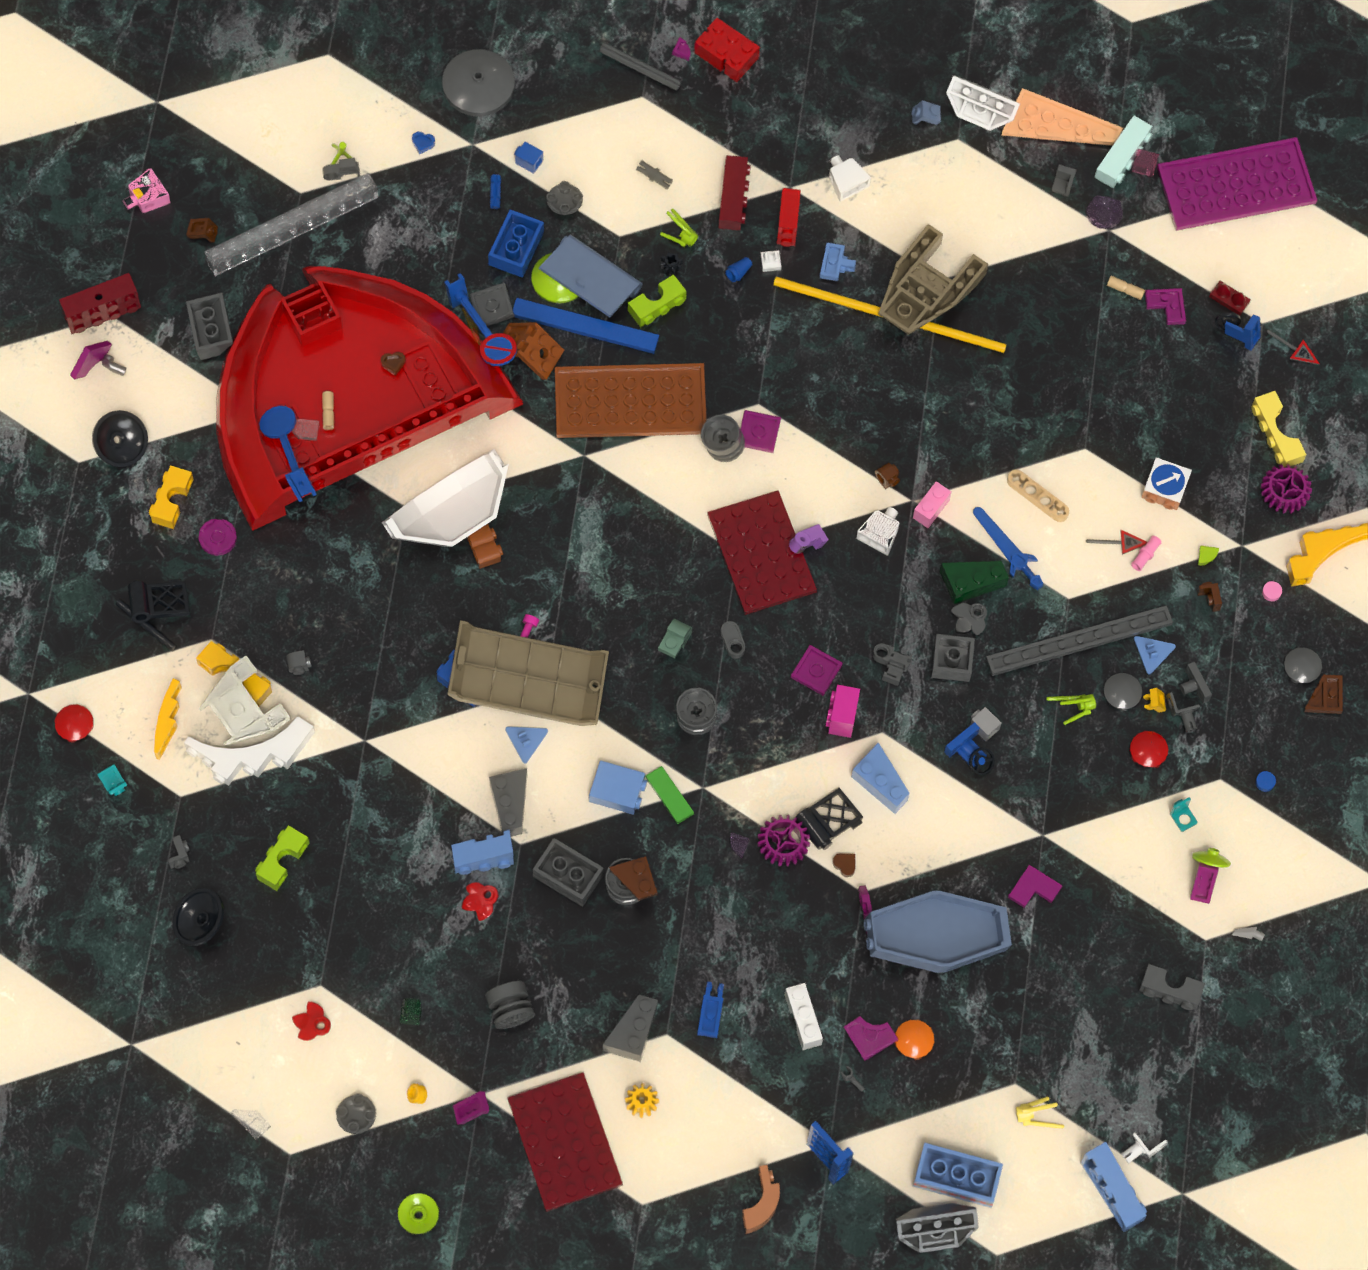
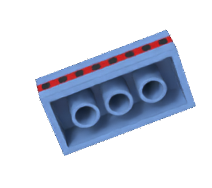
[913,1143,1003,1208]

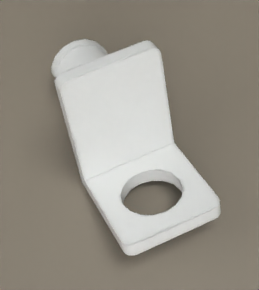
[1121,1132,1168,1163]

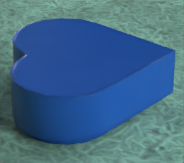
[412,132,435,154]

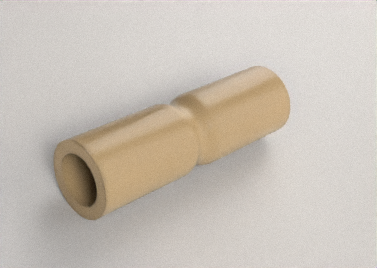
[1107,276,1145,300]
[322,391,334,430]

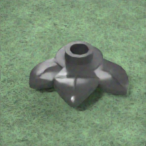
[951,603,987,635]

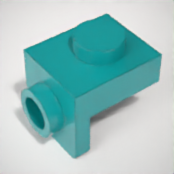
[97,764,127,796]

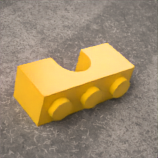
[149,466,194,529]

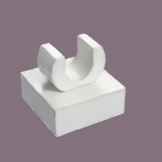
[760,250,781,272]

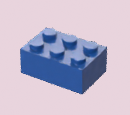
[488,210,544,278]

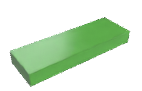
[645,766,694,824]

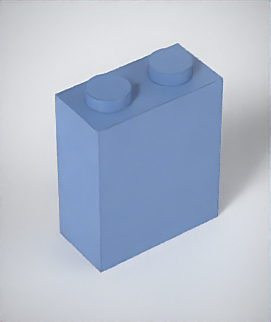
[589,760,648,815]

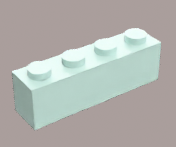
[1095,116,1153,188]

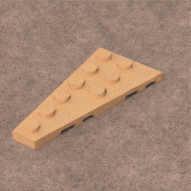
[1002,88,1123,146]

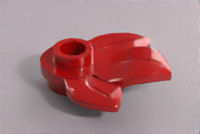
[462,882,499,921]
[292,1002,331,1041]

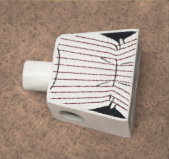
[856,507,900,556]

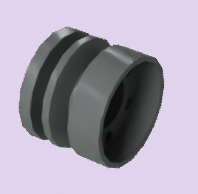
[701,415,745,462]
[676,688,717,735]
[605,858,640,905]
[485,981,535,1029]

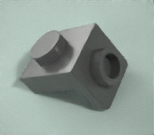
[168,835,190,869]

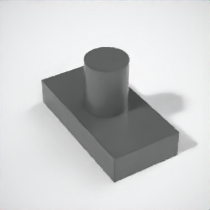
[1180,662,1212,704]

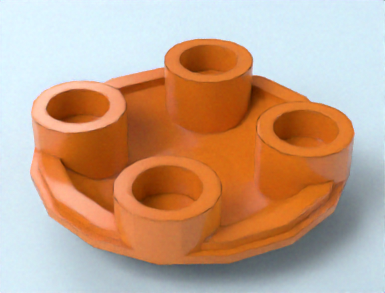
[895,1020,934,1059]

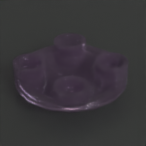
[1086,195,1123,229]

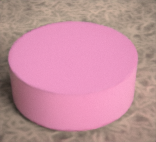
[1262,581,1282,601]

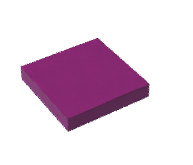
[740,410,781,453]
[791,645,843,696]

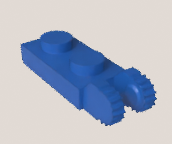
[698,982,724,1038]

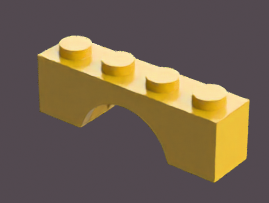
[196,641,272,707]

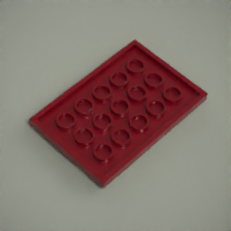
[707,490,817,615]
[507,1072,623,1212]

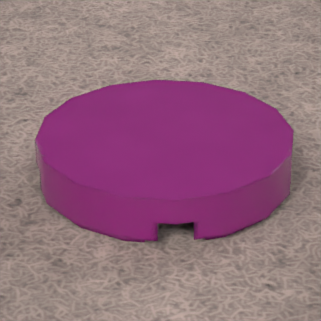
[199,519,237,556]

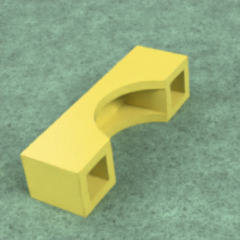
[1251,391,1306,468]

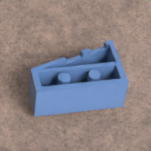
[851,742,910,814]

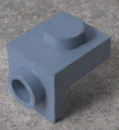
[911,100,941,125]

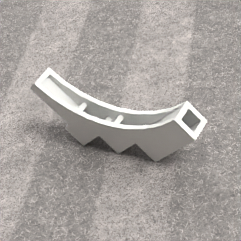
[184,716,315,786]

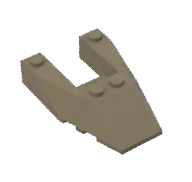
[879,224,988,335]

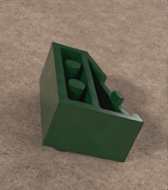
[939,561,1009,604]

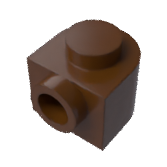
[875,463,900,490]

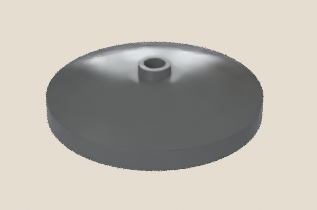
[442,49,515,116]

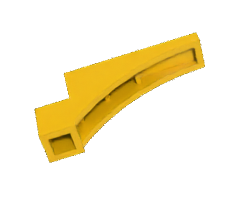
[1286,523,1368,586]

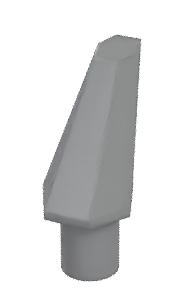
[1232,927,1265,941]

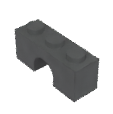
[1139,964,1205,1010]

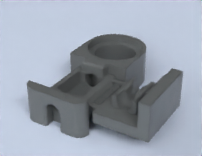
[322,158,360,181]
[873,643,912,686]

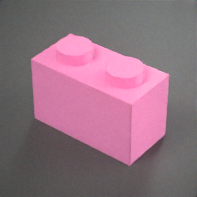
[913,481,952,528]

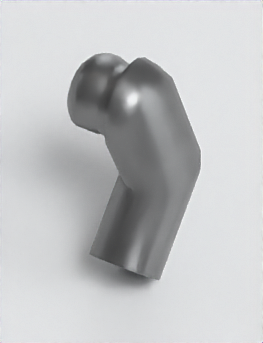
[102,355,126,376]

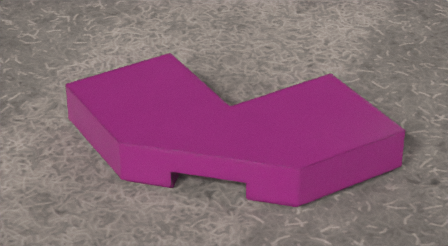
[858,885,872,936]

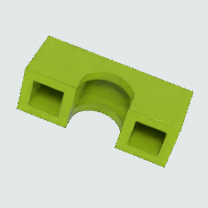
[628,275,686,327]
[255,826,309,891]

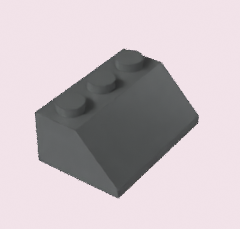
[186,293,233,360]

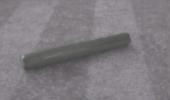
[600,43,681,90]

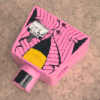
[123,168,171,213]

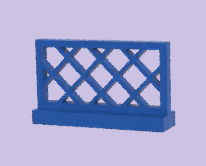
[806,1121,854,1185]

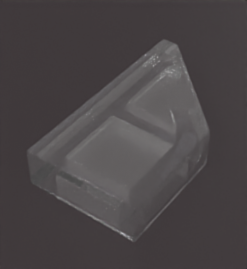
[292,419,320,441]
[231,1110,271,1140]

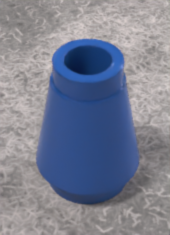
[725,257,752,282]

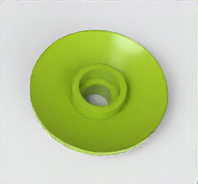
[1192,848,1231,868]
[398,1193,439,1234]

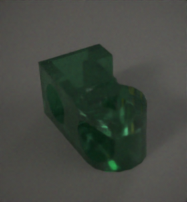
[400,998,422,1025]

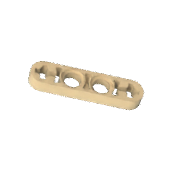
[1007,470,1069,522]

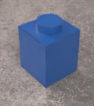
[514,142,544,174]

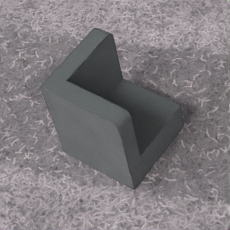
[1051,164,1076,197]

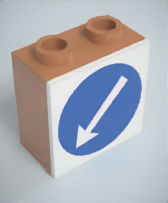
[1142,458,1192,510]

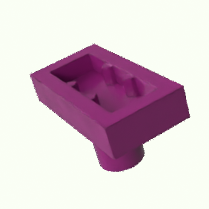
[1190,862,1219,904]
[453,1092,489,1124]

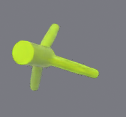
[331,142,352,164]

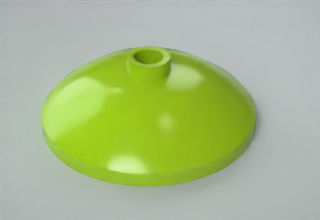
[532,253,578,303]

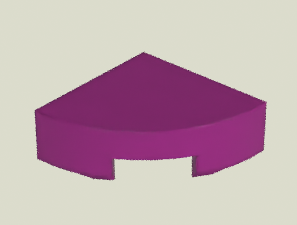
[672,37,691,61]

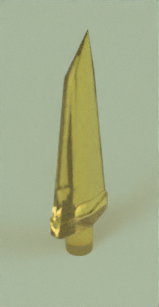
[462,308,481,345]

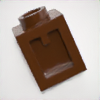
[186,218,218,243]
[1197,582,1222,612]

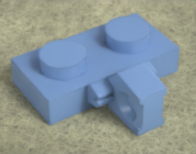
[820,243,856,281]

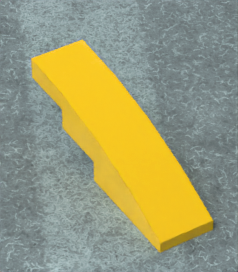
[154,678,182,760]

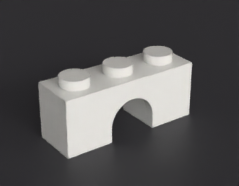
[785,983,823,1050]

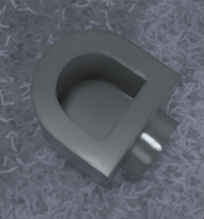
[286,650,312,675]

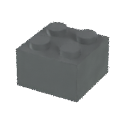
[931,634,975,682]

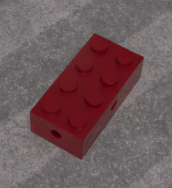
[59,273,141,334]

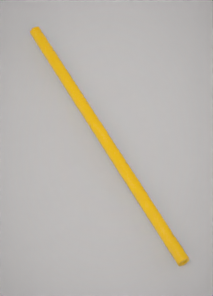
[774,277,1007,353]

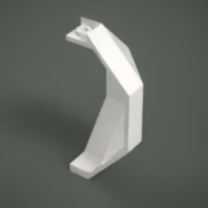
[382,449,509,547]

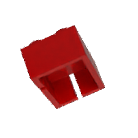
[694,18,760,82]

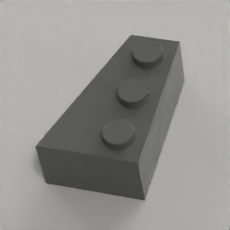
[489,768,528,837]
[602,995,658,1062]

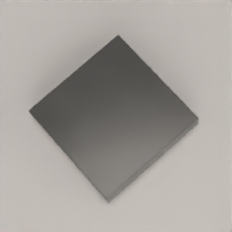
[470,283,515,326]

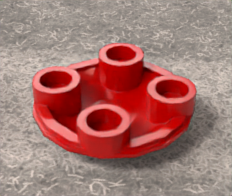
[55,704,94,743]
[1130,731,1168,768]

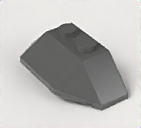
[896,1203,979,1253]

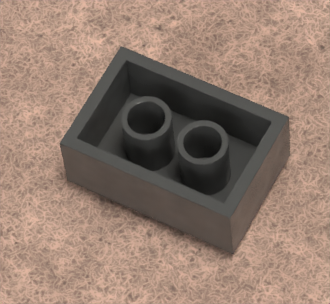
[533,838,604,907]

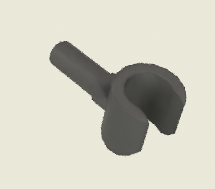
[841,1066,865,1092]

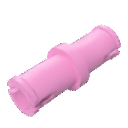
[1131,536,1161,571]

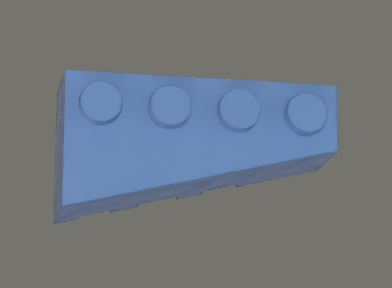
[1081,1142,1147,1232]

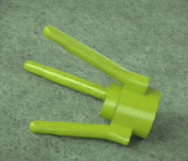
[660,208,699,247]
[1046,694,1096,725]

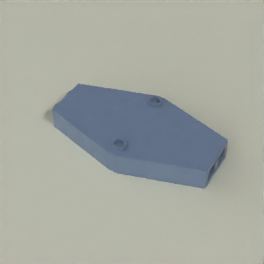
[864,891,1012,973]

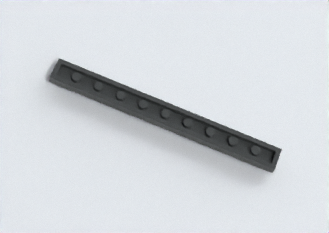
[986,605,1173,676]

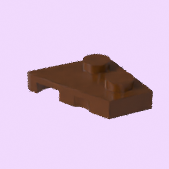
[1304,674,1343,714]
[609,856,658,901]

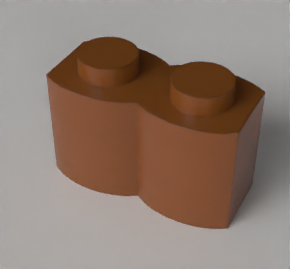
[467,524,503,569]

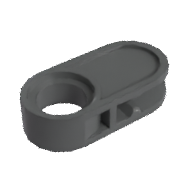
[721,621,745,659]

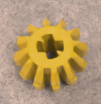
[625,1083,659,1118]

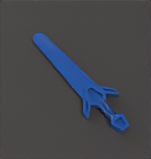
[973,507,1043,590]

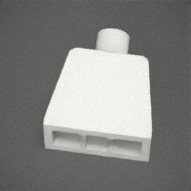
[829,155,871,202]

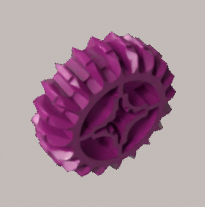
[1260,464,1312,514]
[758,814,810,867]

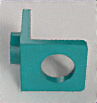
[1170,797,1198,832]

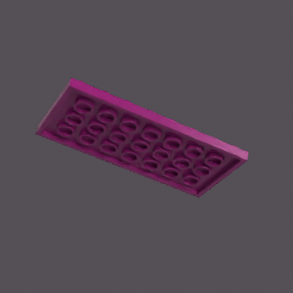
[1157,137,1317,231]

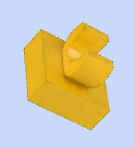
[1143,688,1166,713]

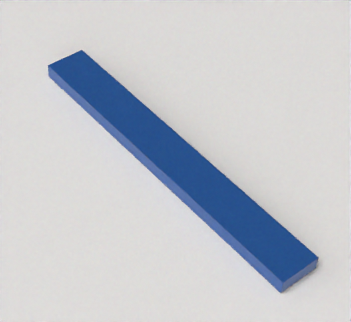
[513,298,659,354]

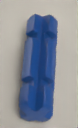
[490,174,501,209]

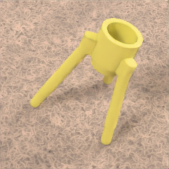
[1016,1097,1064,1129]

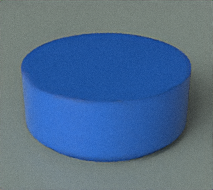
[1255,771,1276,792]

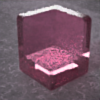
[1132,149,1159,177]

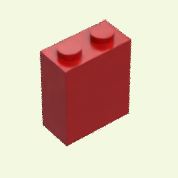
[777,188,801,247]

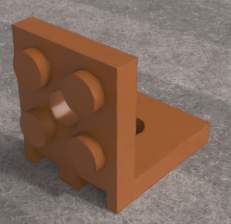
[503,322,564,380]

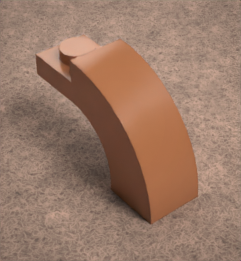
[742,1165,780,1234]

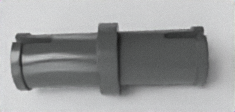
[636,160,673,190]

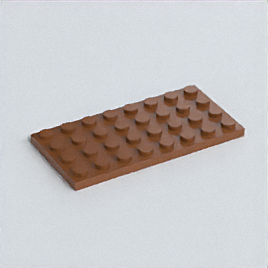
[555,363,707,438]

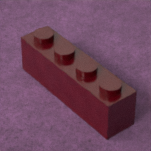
[719,155,751,231]

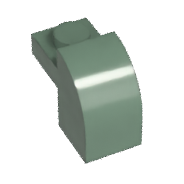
[658,619,692,658]

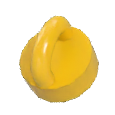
[407,1083,427,1104]

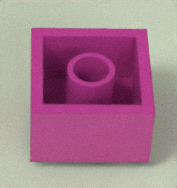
[826,685,860,738]

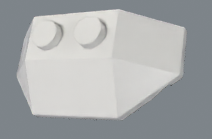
[946,76,1020,130]

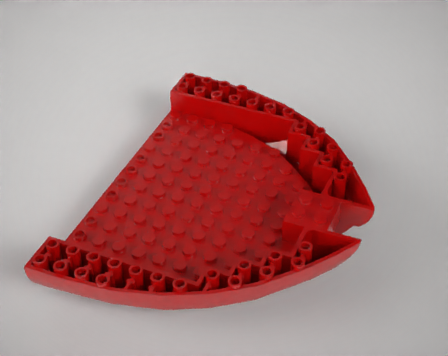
[216,266,523,531]

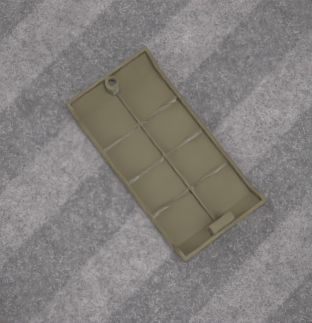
[447,620,609,726]

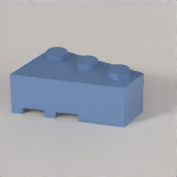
[451,830,514,875]

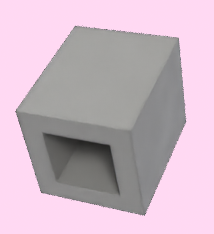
[970,707,1002,741]

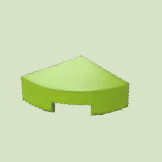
[1198,546,1219,566]

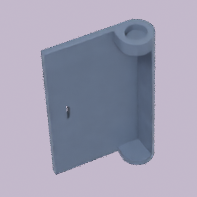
[539,235,643,317]

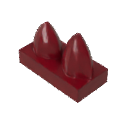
[1209,281,1251,316]

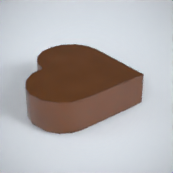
[381,352,406,376]
[832,854,855,878]

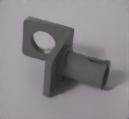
[1166,692,1200,732]

